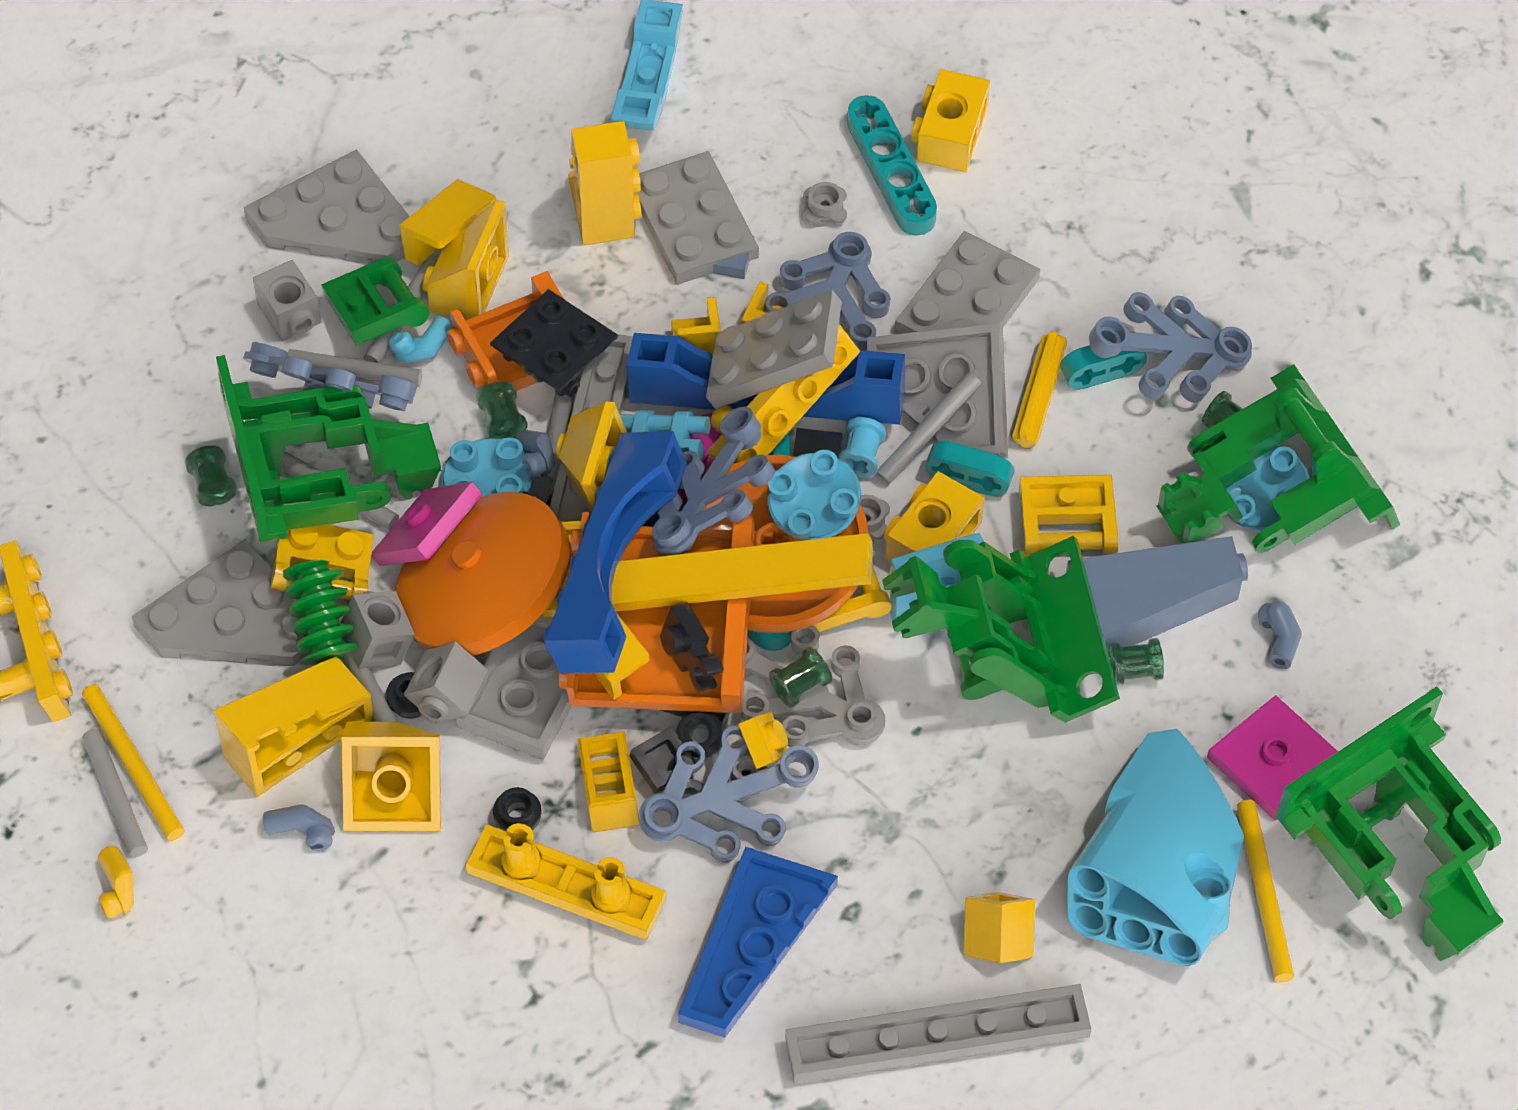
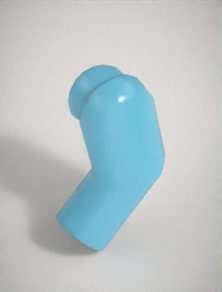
[389,316,452,363]

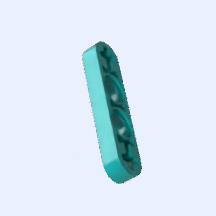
[847,95,937,236]

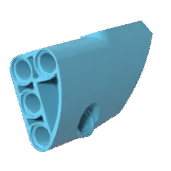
[1067,729,1244,966]

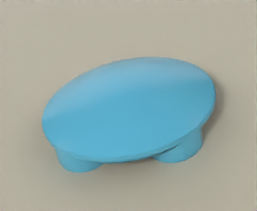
[442,437,533,497]
[1226,446,1309,531]
[768,450,861,540]

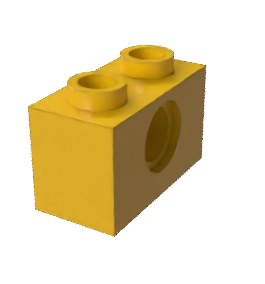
[911,69,990,172]
[884,471,985,563]

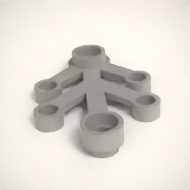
[741,625,885,747]

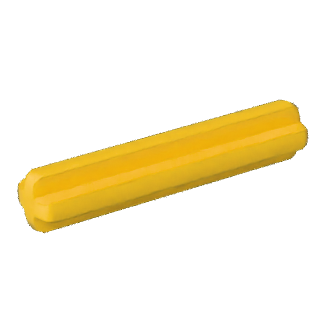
[1012,331,1067,449]

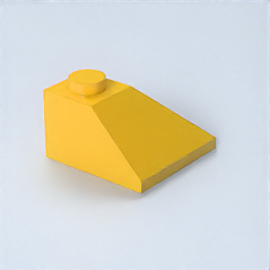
[423,200,509,320]
[556,401,627,513]
[341,722,441,831]

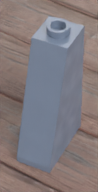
[1066,536,1248,656]

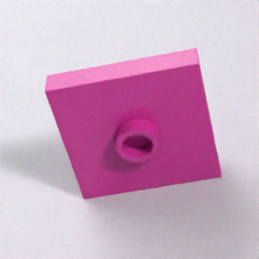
[371,482,482,566]
[1207,695,1338,821]

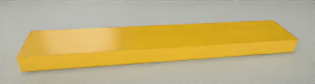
[612,533,872,612]

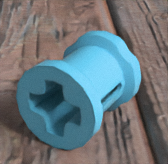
[838,417,887,478]

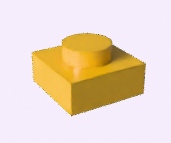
[738,711,788,769]

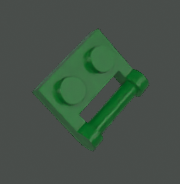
[321,257,429,346]

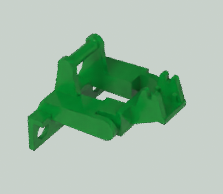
[216,355,441,542]
[1156,364,1400,553]
[882,535,1120,723]
[1276,686,1504,961]

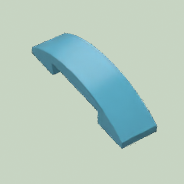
[611,0,683,131]

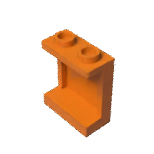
[446,271,564,402]

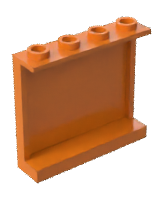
[559,512,755,713]

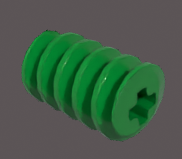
[282,560,358,665]

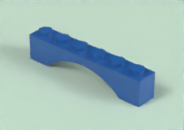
[626,333,905,425]
[544,431,687,673]

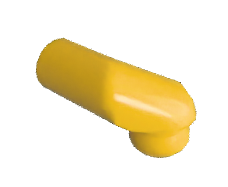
[98,846,134,918]

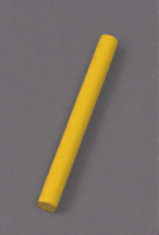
[82,684,185,841]
[1237,800,1294,982]

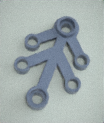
[764,232,891,351]
[1089,292,1252,403]
[243,342,417,411]
[652,407,775,556]
[638,725,819,862]

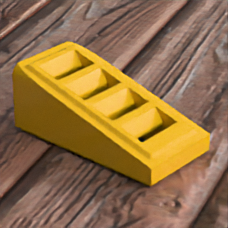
[577,731,639,832]

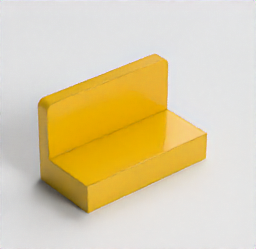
[399,179,496,266]

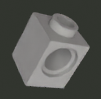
[253,259,321,341]
[340,591,415,668]
[404,641,488,724]

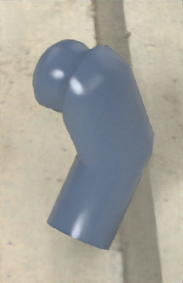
[515,430,555,478]
[1258,600,1302,669]
[263,804,335,851]

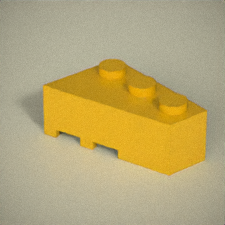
[568,121,642,245]
[213,656,374,797]

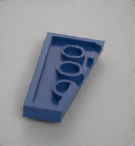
[678,846,838,1038]

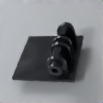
[490,289,618,397]

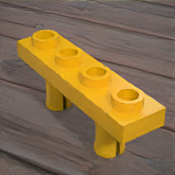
[707,324,860,465]
[0,540,73,722]
[466,823,666,940]

